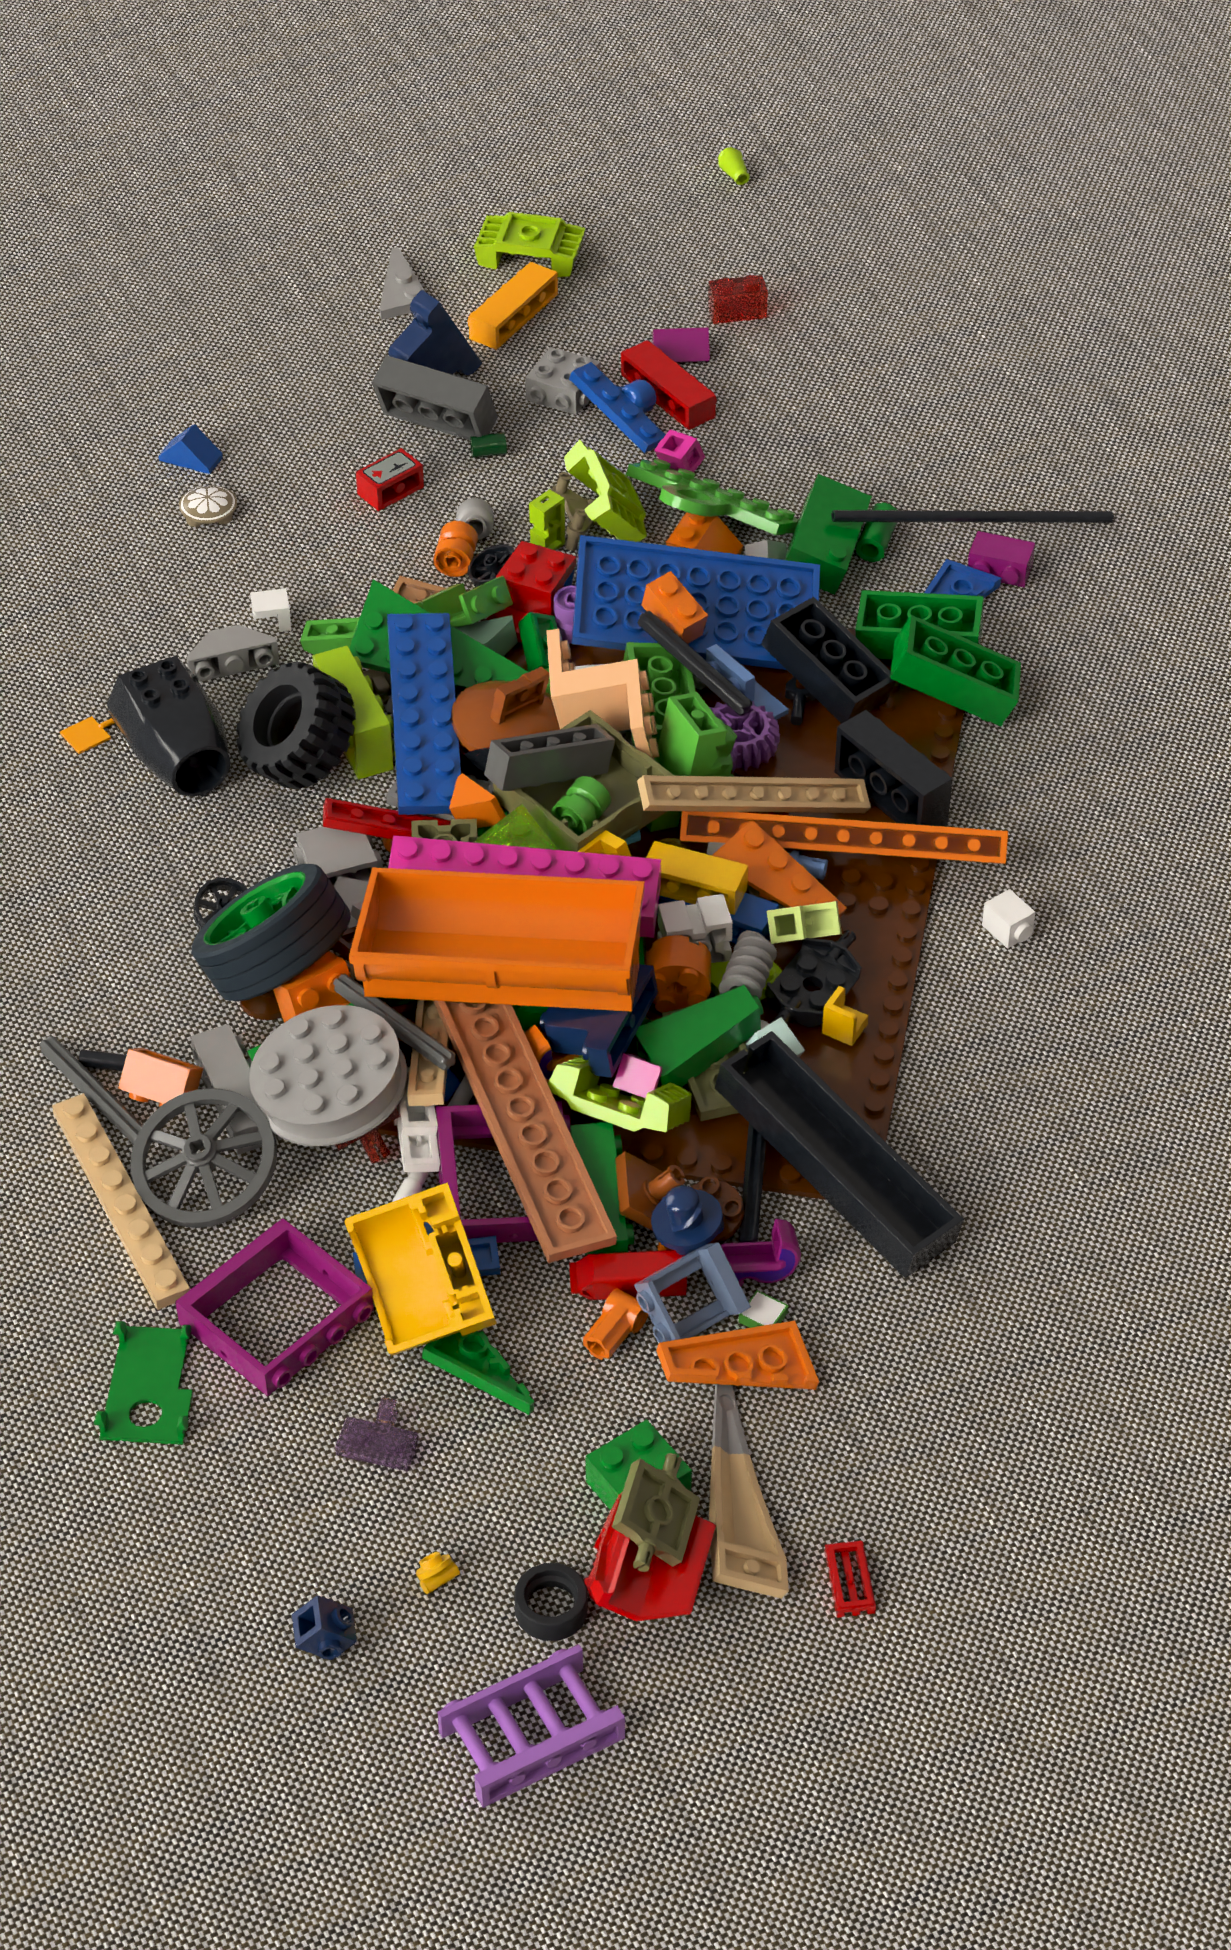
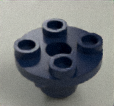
[651,1185,724,1255]

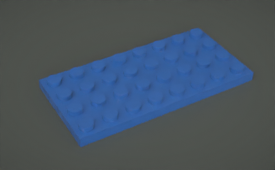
[572,535,820,670]

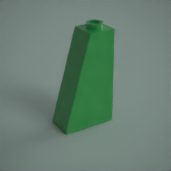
[634,985,764,1088]

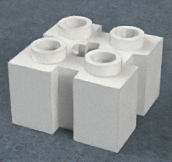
[657,894,733,963]

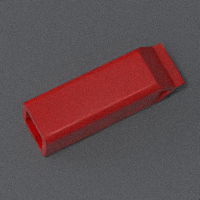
[569,1250,687,1300]

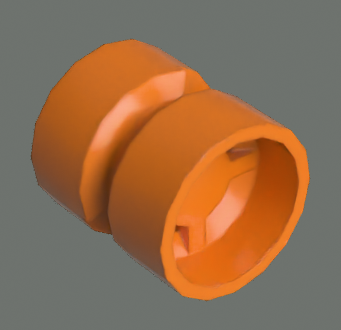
[433,521,478,577]

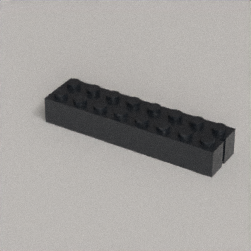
[715,1031,964,1278]

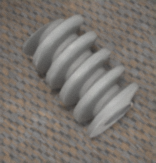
[719,930,777,999]

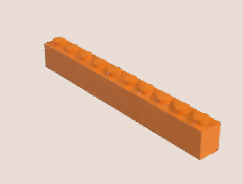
[680,811,1008,864]

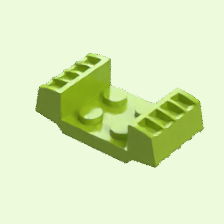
[474,212,585,277]
[564,440,647,542]
[548,1056,692,1132]

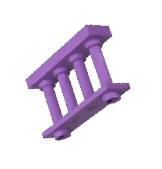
[437,1644,625,1808]

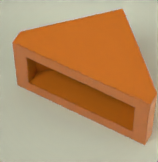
[449,773,508,828]

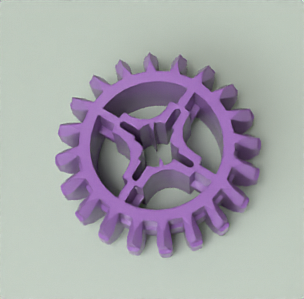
[709,701,780,772]

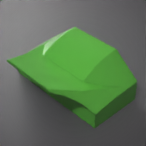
[300,617,360,655]

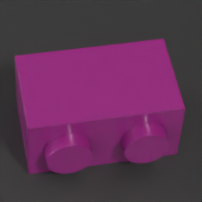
[968,531,1035,587]

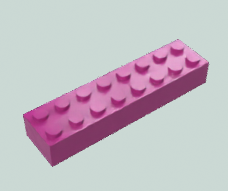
[388,836,661,938]

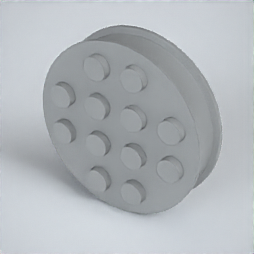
[249,1005,408,1146]

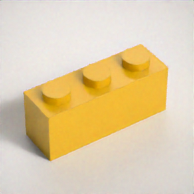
[646,841,748,915]

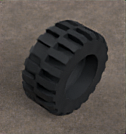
[236,662,356,789]

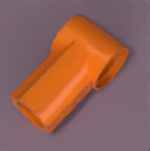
[583,1288,649,1360]

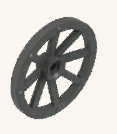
[130,1088,277,1228]

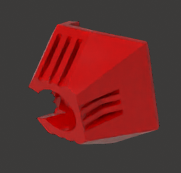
[583,1492,716,1622]

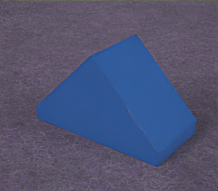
[158,424,223,474]

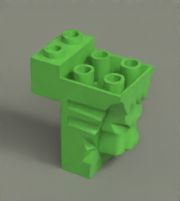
[646,692,737,832]

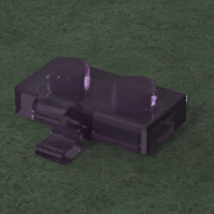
[335,1397,419,1472]

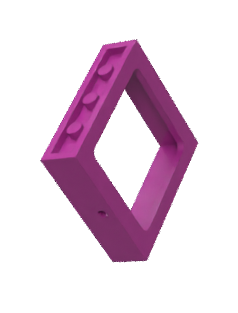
[436,1101,570,1243]
[175,1218,374,1397]

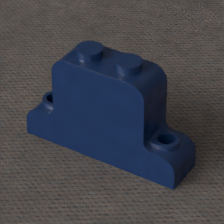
[388,289,482,375]
[540,964,658,1078]

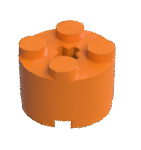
[645,935,712,1013]

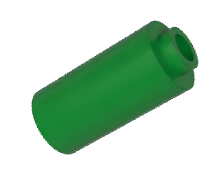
[856,503,898,562]

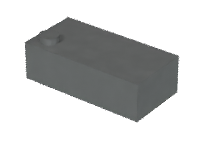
[372,355,498,440]

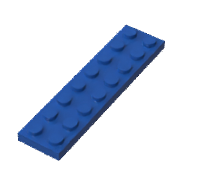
[387,613,461,815]

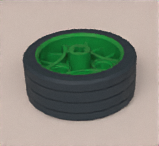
[191,864,351,1002]

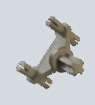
[552,472,598,551]

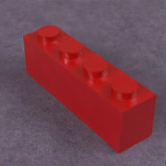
[621,340,717,430]

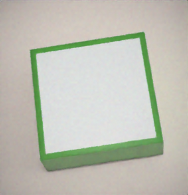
[739,1290,788,1328]

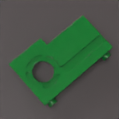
[93,1321,193,1445]

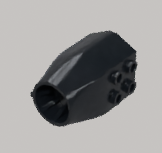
[107,656,230,798]

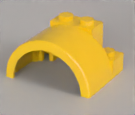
[344,1182,497,1356]

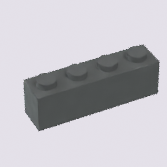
[484,724,615,791]

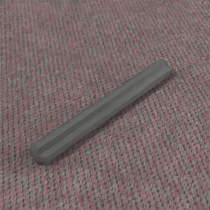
[333,974,456,1070]
[40,1036,143,1145]

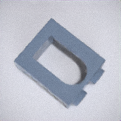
[634,1242,751,1342]

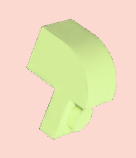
[767,901,842,944]

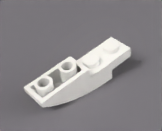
[393,1067,440,1172]

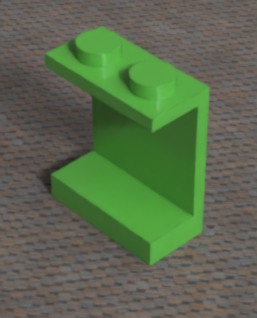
[414,576,513,627]

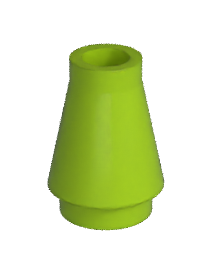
[718,147,750,185]

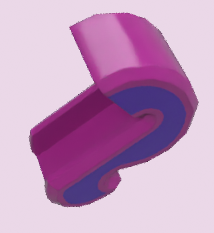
[721,1218,801,1286]

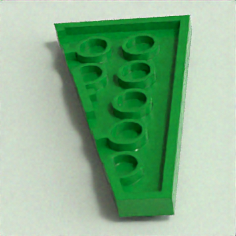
[349,579,529,691]

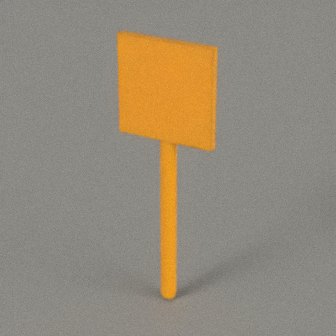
[60,716,115,754]

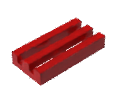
[824,1541,876,1618]

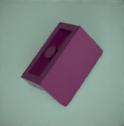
[652,327,710,363]

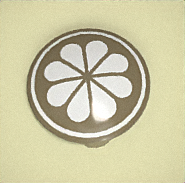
[179,485,237,527]

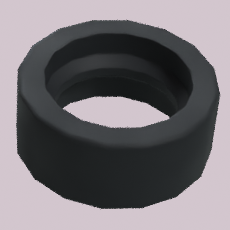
[514,1563,588,1641]

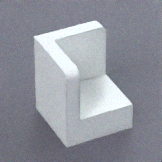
[250,588,292,632]

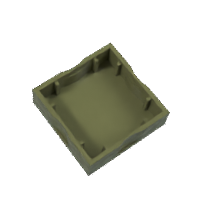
[493,710,674,852]

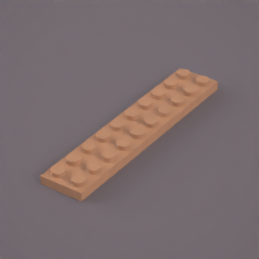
[434,1001,617,1263]

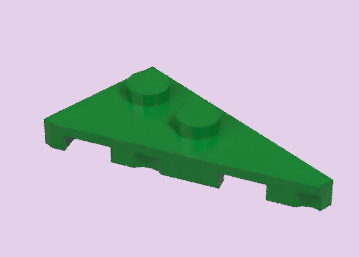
[422,1331,535,1415]

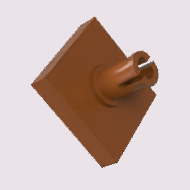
[615,1151,685,1231]

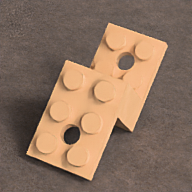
[547,628,659,759]

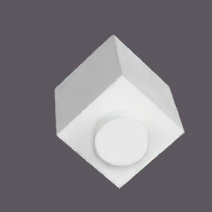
[982,889,1035,949]

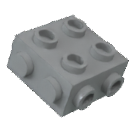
[525,347,601,415]
[293,826,383,886]

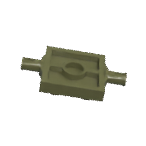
[612,1453,700,1572]

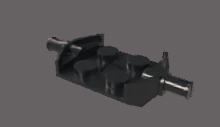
[765,930,862,1028]

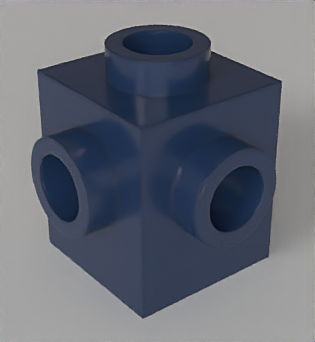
[292,1595,357,1660]

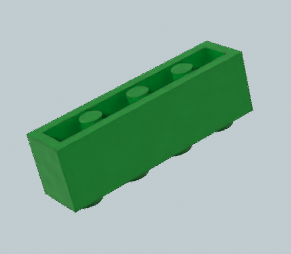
[570,1122,634,1256]

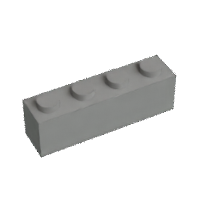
[190,1024,277,1155]

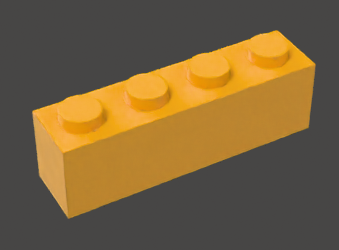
[468,262,558,350]

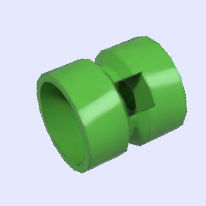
[551,776,611,836]

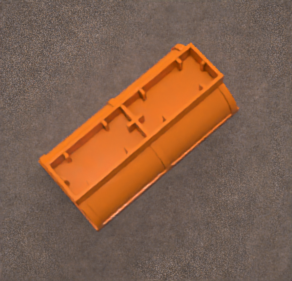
[349,867,645,1011]

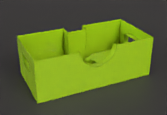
[529,489,565,550]

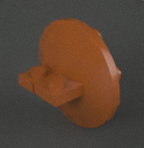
[451,667,560,751]

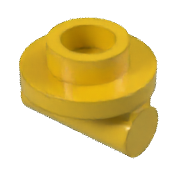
[416,1551,460,1595]

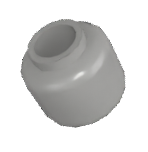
[456,498,494,541]

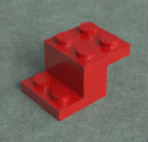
[485,541,576,643]

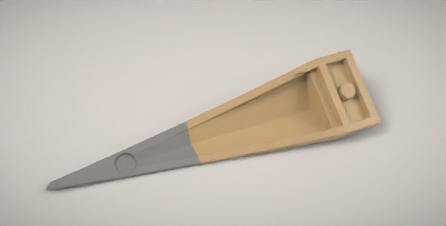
[708,1384,789,1599]

